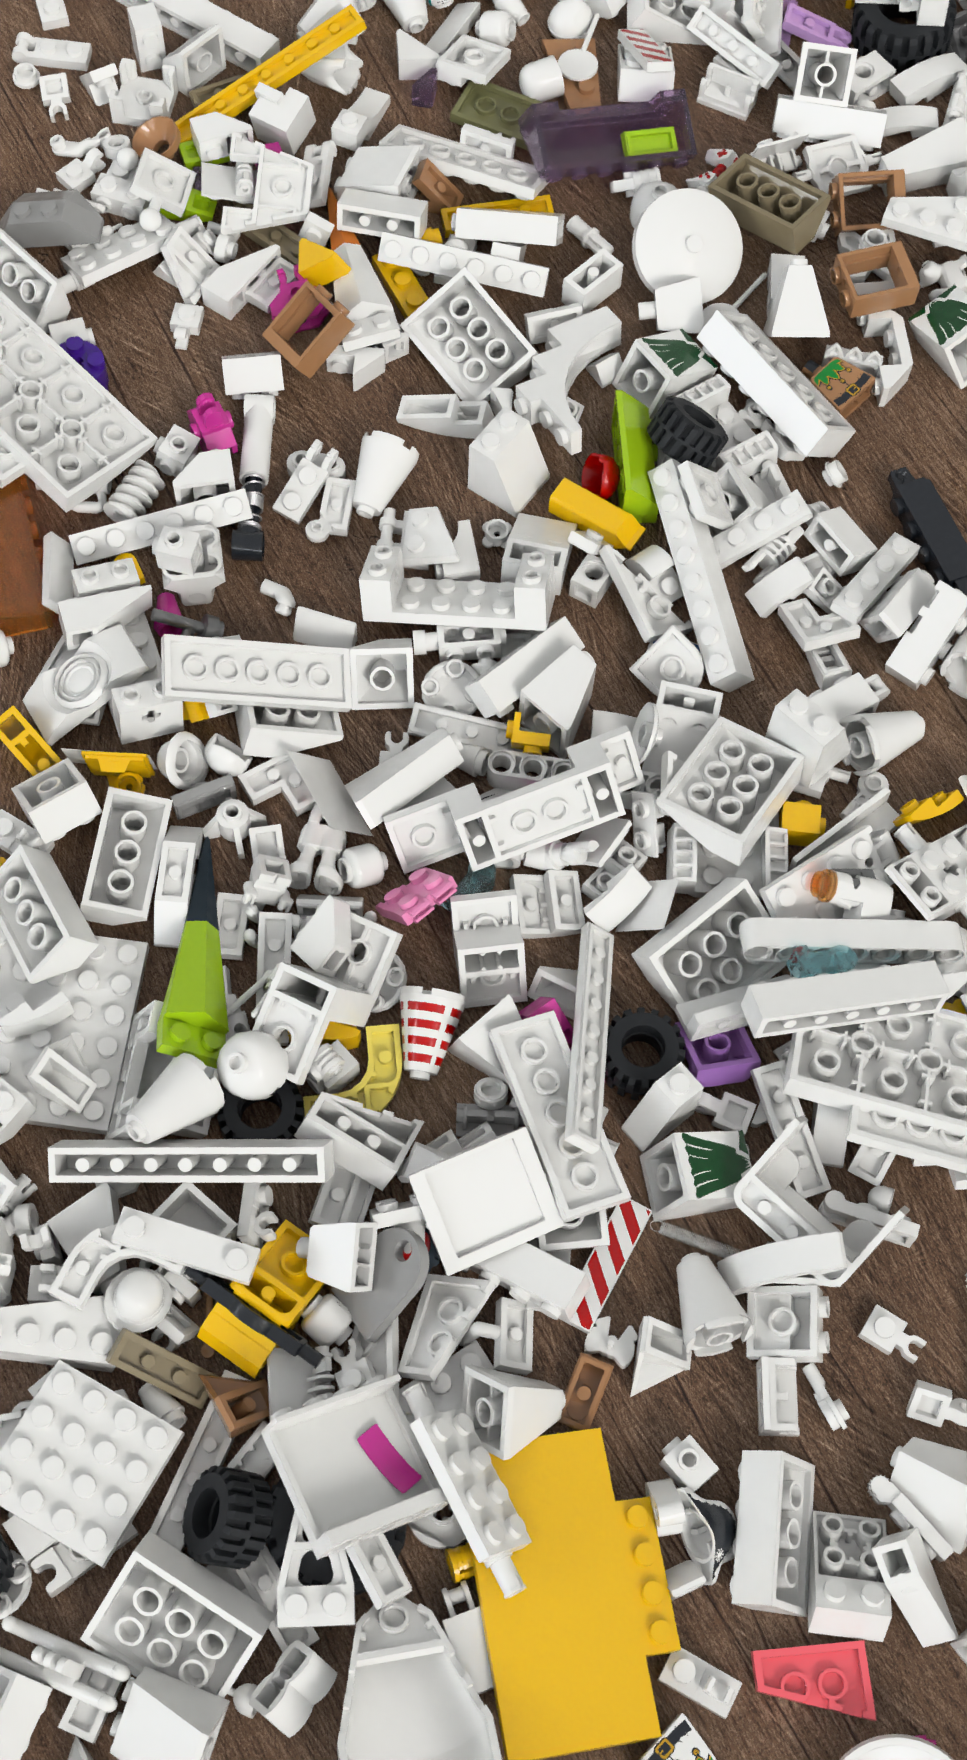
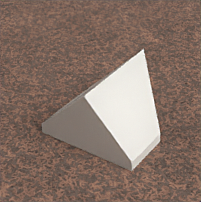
[27,1035,98,1114]
[630,1316,692,1397]

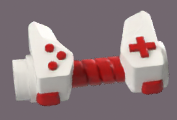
[685,149,738,193]

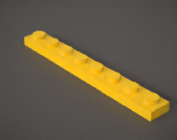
[175,4,367,143]

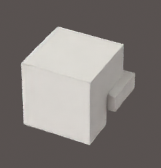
[249,82,316,156]

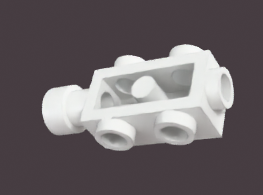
[412,625,507,662]

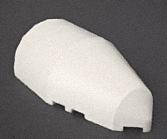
[337,1597,502,1760]

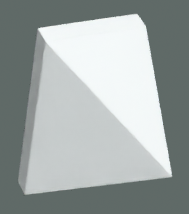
[527,966,578,1020]

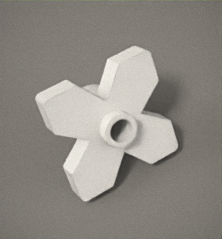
[837,228,896,284]

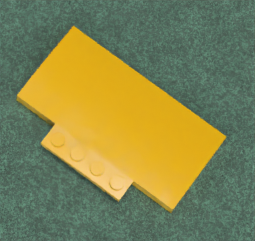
[470,1428,681,1760]

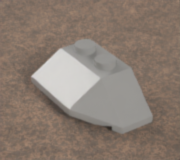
[0,190,104,248]

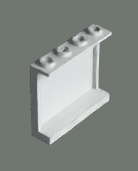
[261,1374,449,1560]

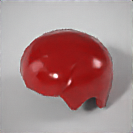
[581,453,620,500]

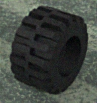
[647,396,729,469]
[605,1007,686,1100]
[217,1079,305,1139]
[182,1466,274,1570]

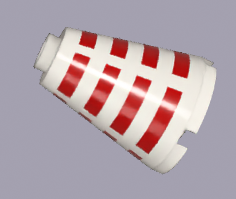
[400,986,467,1081]

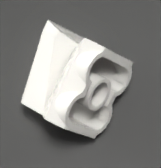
[159,524,225,606]

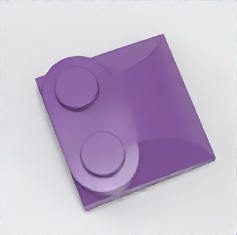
[675,1022,761,1087]

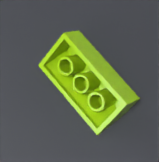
[611,390,659,523]

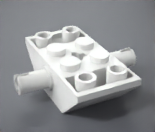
[884,822,967,922]

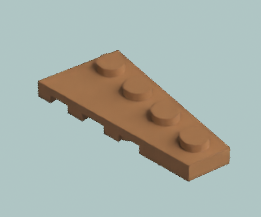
[542,39,602,128]

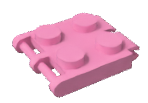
[375,867,458,926]

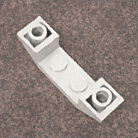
[856,309,913,407]
[154,825,203,948]

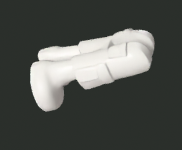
[289,804,347,896]

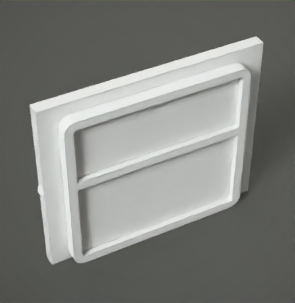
[408,1126,565,1276]

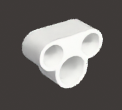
[645,1478,685,1537]

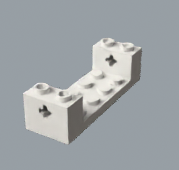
[359,544,555,631]
[71,557,184,745]

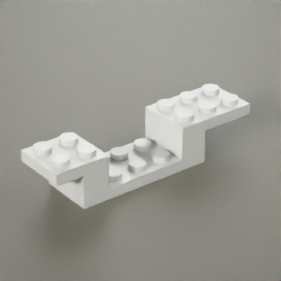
[382,725,645,874]

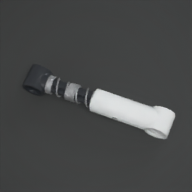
[231,394,276,561]

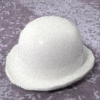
[157,731,209,790]
[103,1267,173,1333]

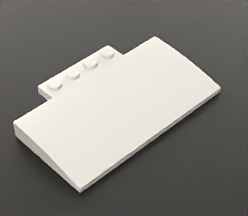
[0,290,158,513]
[782,971,967,1174]

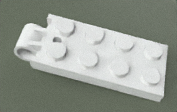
[758,825,901,919]

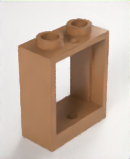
[828,169,906,236]
[830,241,921,318]
[262,280,355,378]

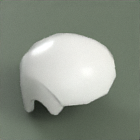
[204,733,253,777]

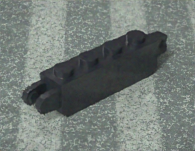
[888,467,967,596]

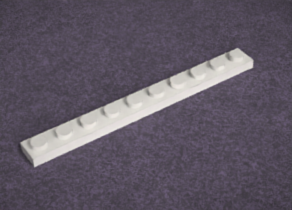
[58,1370,251,1744]

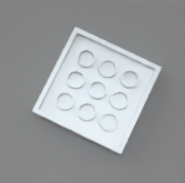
[0,1360,185,1569]

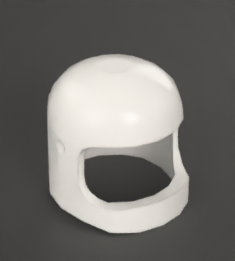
[519,55,565,102]

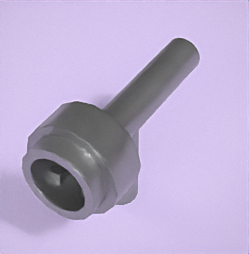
[151,608,224,638]

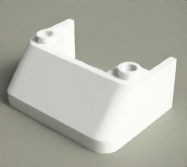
[734,1115,910,1287]

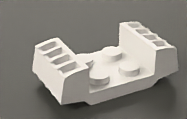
[674,374,778,477]
[666,822,789,900]

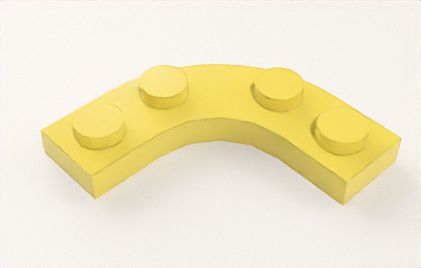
[303,1023,402,1116]

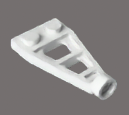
[277,1510,355,1628]

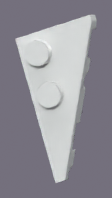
[599,544,694,643]

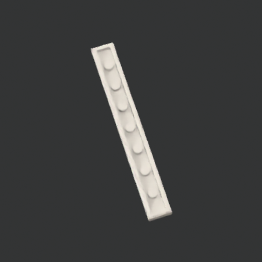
[564,921,614,1154]

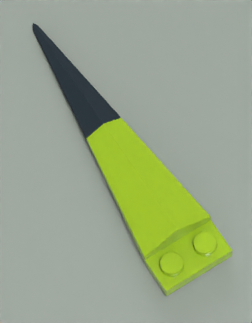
[156,837,229,1069]

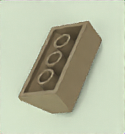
[708,153,831,255]

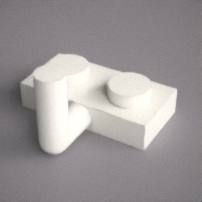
[459,1297,534,1376]

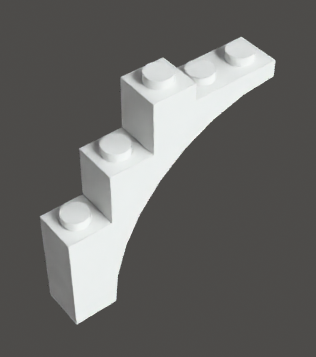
[514,306,622,455]

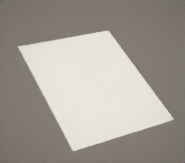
[287,750,373,836]

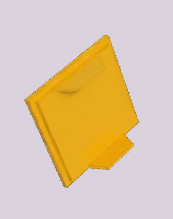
[81,751,155,789]

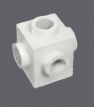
[153,424,201,477]

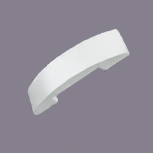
[717,1231,848,1296]

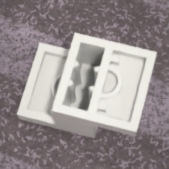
[450,889,528,1008]

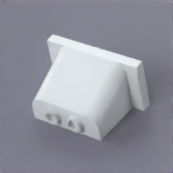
[105,1000,227,1140]

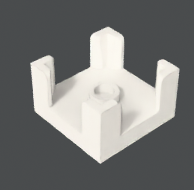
[108,58,179,127]

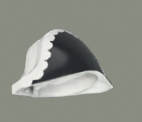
[676,1487,737,1585]

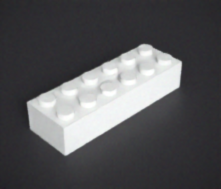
[696,310,856,458]

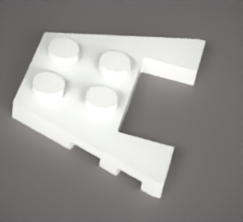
[221,132,314,235]

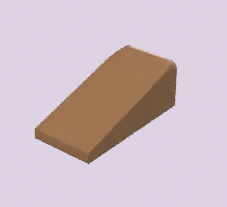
[558,1351,615,1431]

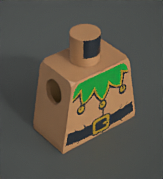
[801,357,876,419]

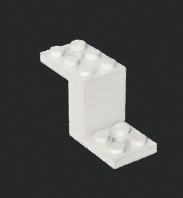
[252,911,403,1085]

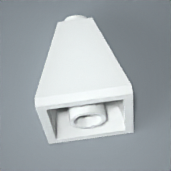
[793,41,858,108]
[763,259,830,337]
[448,994,522,1088]
[462,1365,566,1460]

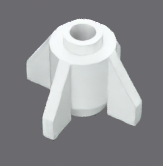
[203,797,268,859]

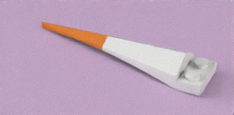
[327,188,401,352]

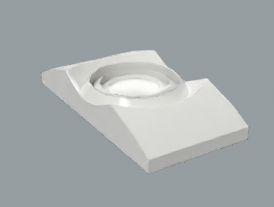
[22,624,150,746]

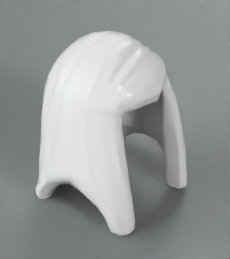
[301,36,363,95]

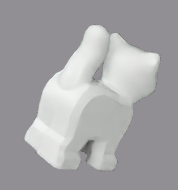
[919,254,967,301]

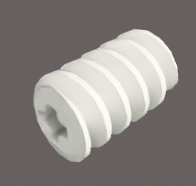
[103,459,165,523]

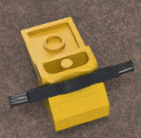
[184,1219,325,1379]

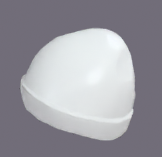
[547,0,593,39]

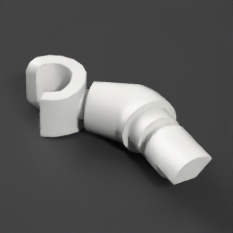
[491,840,600,871]

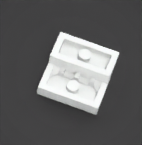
[509,870,585,939]

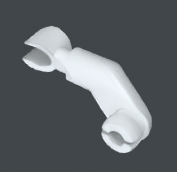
[50,127,111,158]

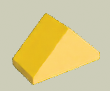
[298,238,351,287]

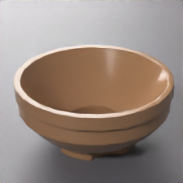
[132,116,181,160]

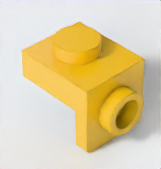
[506,712,551,755]

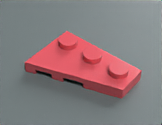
[751,1640,877,1721]

